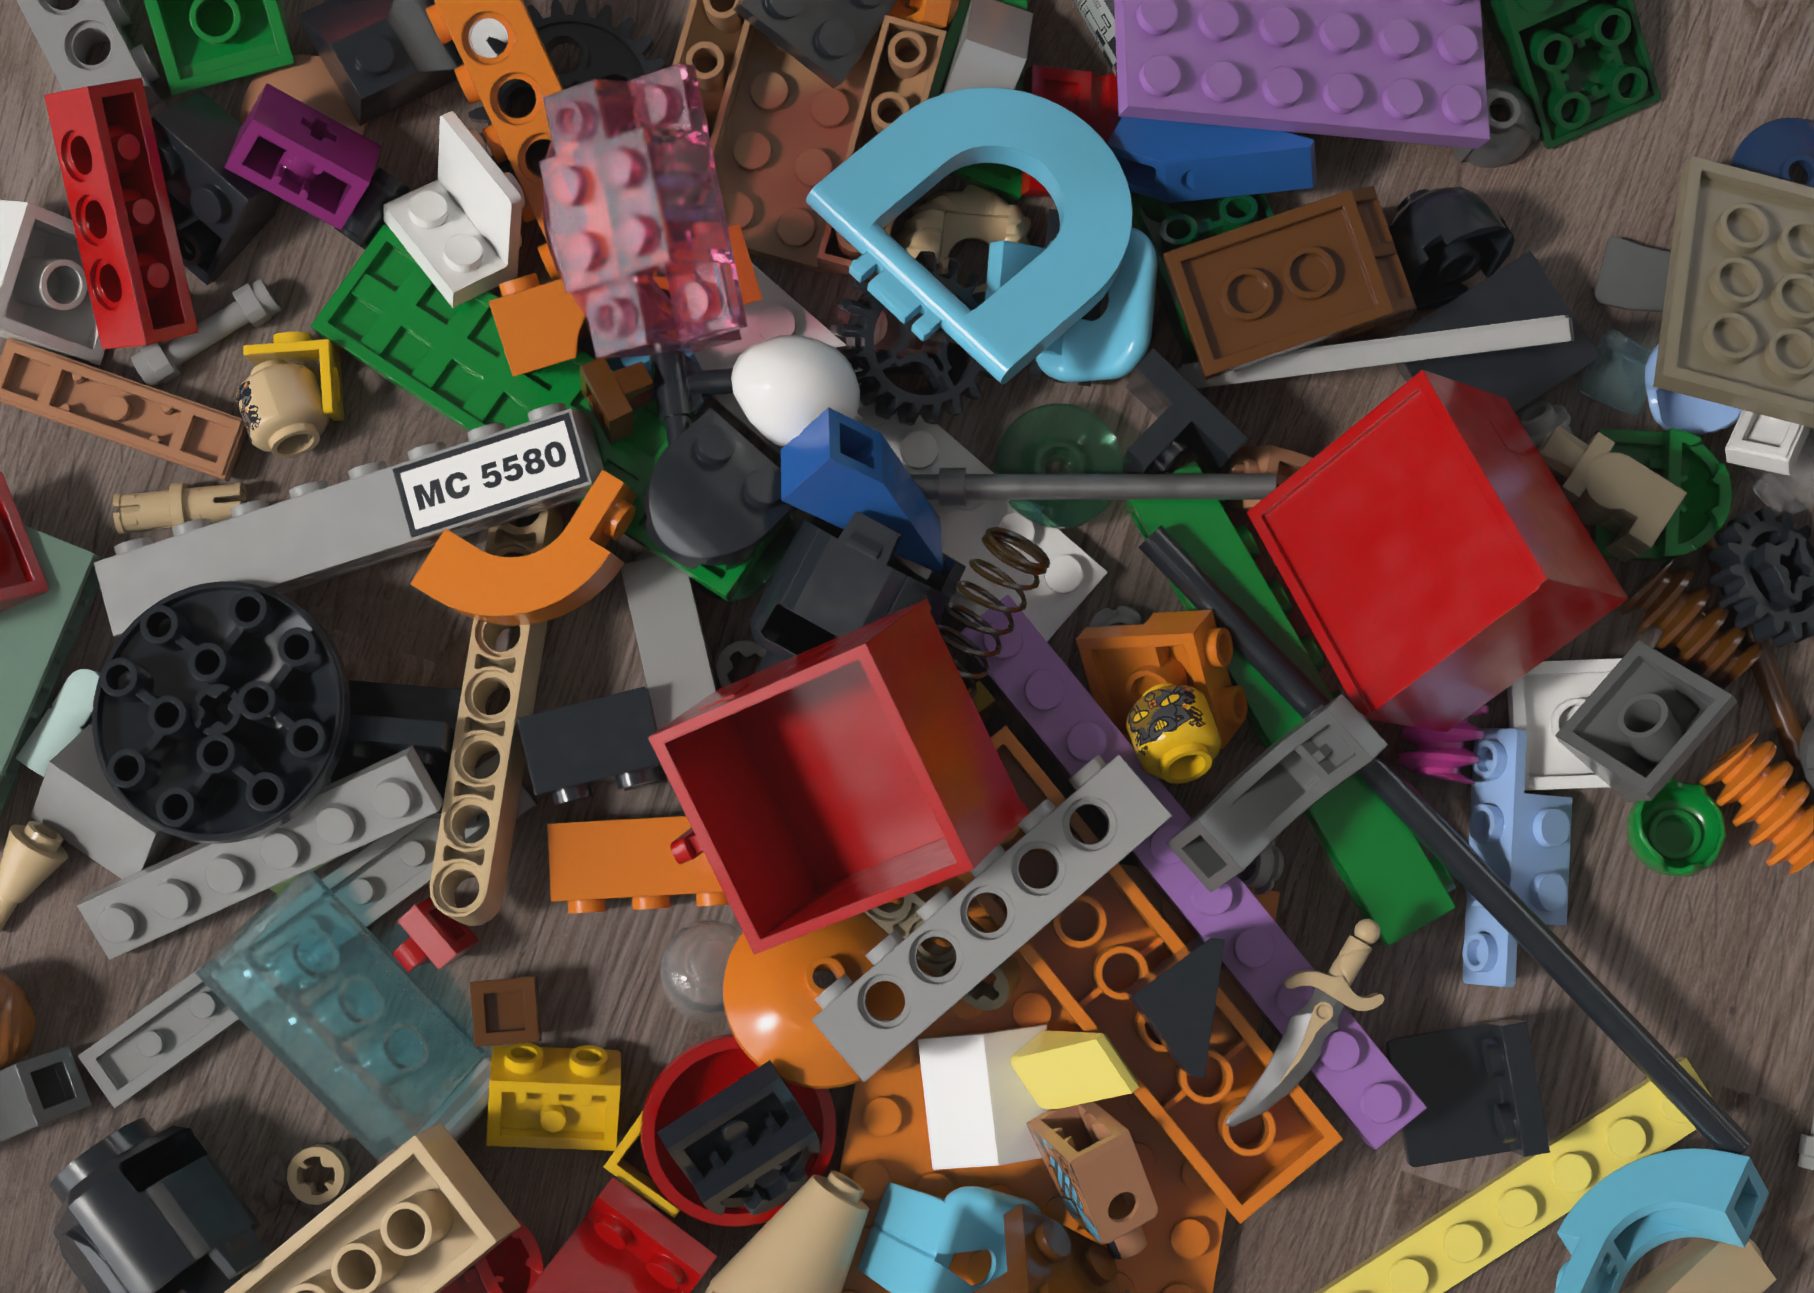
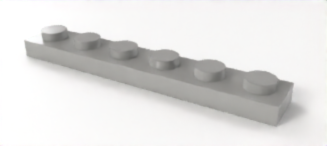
[77,746,443,960]

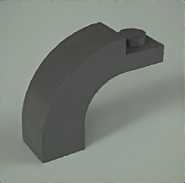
[1166,694,1388,893]

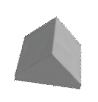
[31,722,173,879]

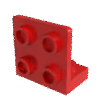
[527,1177,717,1293]

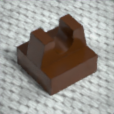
[580,356,654,445]
[470,976,542,1047]

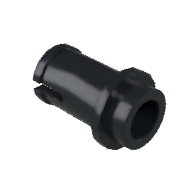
[334,167,410,250]

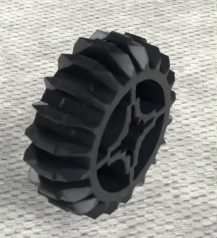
[830,251,993,426]

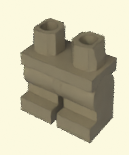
[1537,426,1687,563]

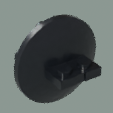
[92,581,351,844]

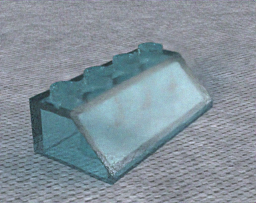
[195,869,486,1159]

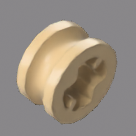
[287,1144,350,1205]

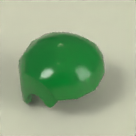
[1626,776,1727,877]

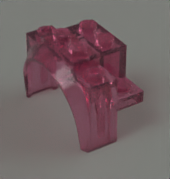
[539,64,748,358]

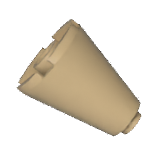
[705,1171,869,1293]

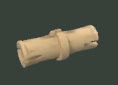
[113,481,248,534]

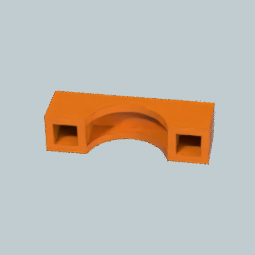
[488,215,763,377]

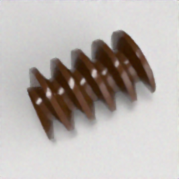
[1618,556,1764,689]

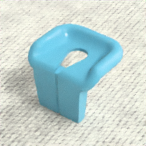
[985,228,1157,382]
[857,1182,1042,1293]

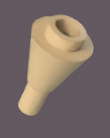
[0,821,68,933]

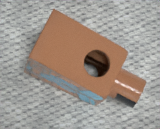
[1026,1101,1159,1259]

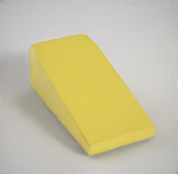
[1011,1030,1139,1109]

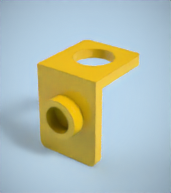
[243,332,344,421]
[603,1111,680,1218]

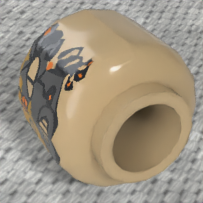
[236,359,329,458]

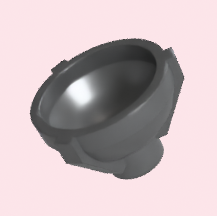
[1452,76,1541,168]

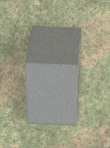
[941,0,1033,94]

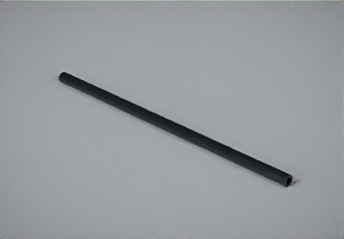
[1138,525,1752,1155]

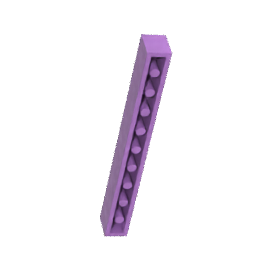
[956,594,1427,1150]

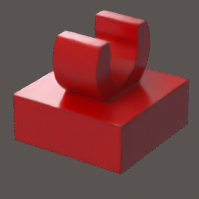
[392,897,479,973]

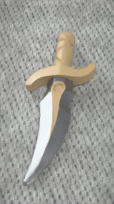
[1226,919,1385,1127]

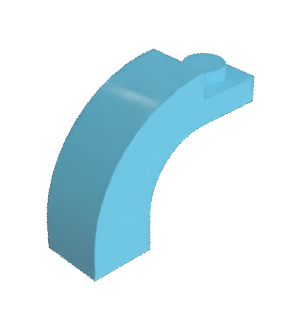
[1554,1148,1769,1293]

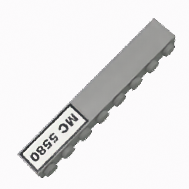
[94,403,605,637]

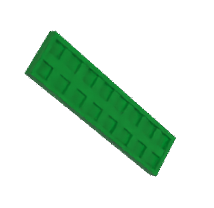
[310,225,785,602]

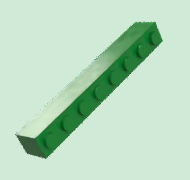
[1124,460,1456,946]

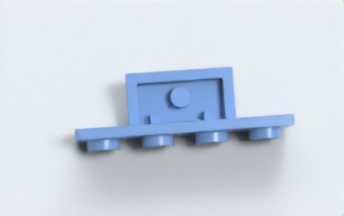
[1462,728,1572,987]

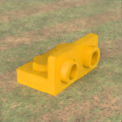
[486,1043,621,1151]

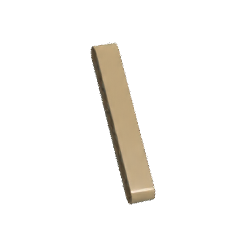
[430,507,563,926]

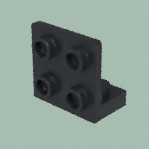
[1386,1018,1550,1167]

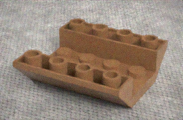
[632,0,947,276]

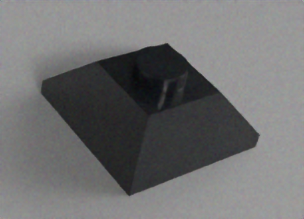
[299,0,464,126]

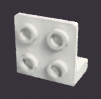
[384,111,525,308]

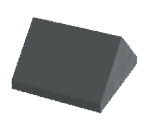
[1555,640,1737,802]

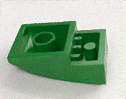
[143,0,296,96]

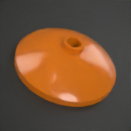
[723,912,905,1089]

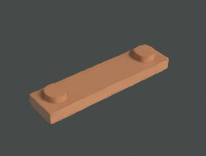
[0,337,247,482]

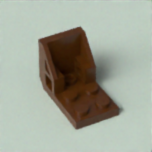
[1163,186,1416,380]

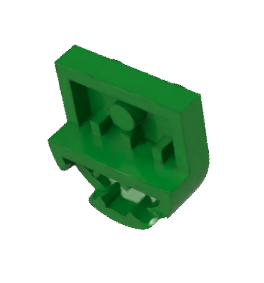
[1590,428,1732,561]

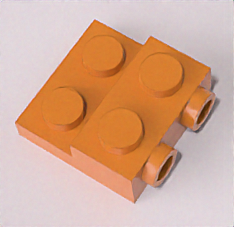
[1076,610,1248,749]

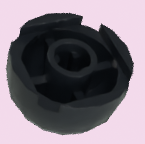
[1388,187,1515,311]

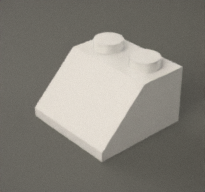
[0,200,105,365]

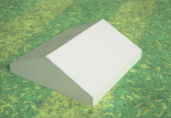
[918,1024,1050,1170]

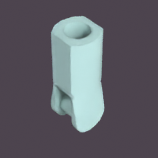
[16,669,101,777]

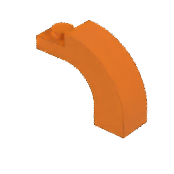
[410,470,637,625]

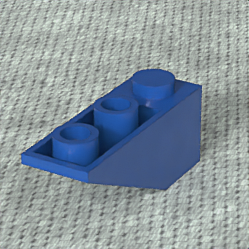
[1107,117,1317,203]
[781,407,943,573]

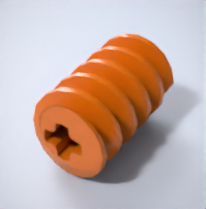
[1699,732,1814,874]

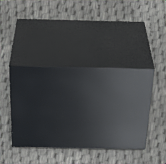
[1124,936,1225,1078]

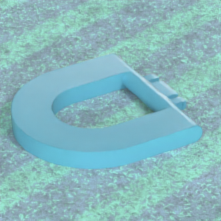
[806,88,1132,384]

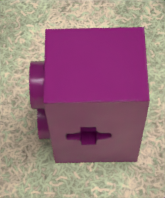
[225,83,381,230]

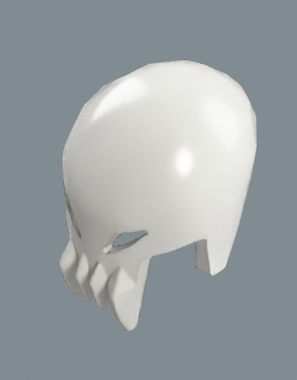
[731,335,864,448]

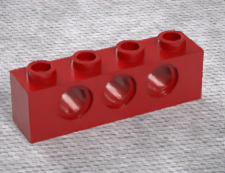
[44,77,199,349]

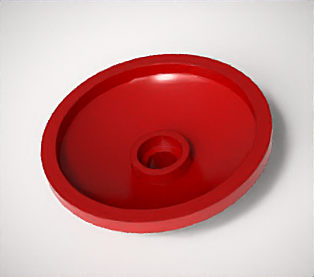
[640,1033,836,1227]

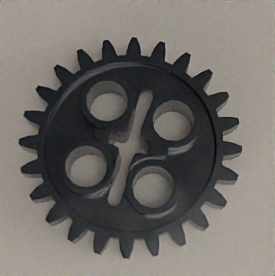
[468,0,667,206]

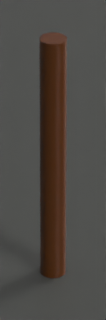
[1702,526,1804,767]

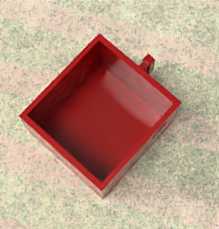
[1247,370,1628,732]
[648,599,1029,955]

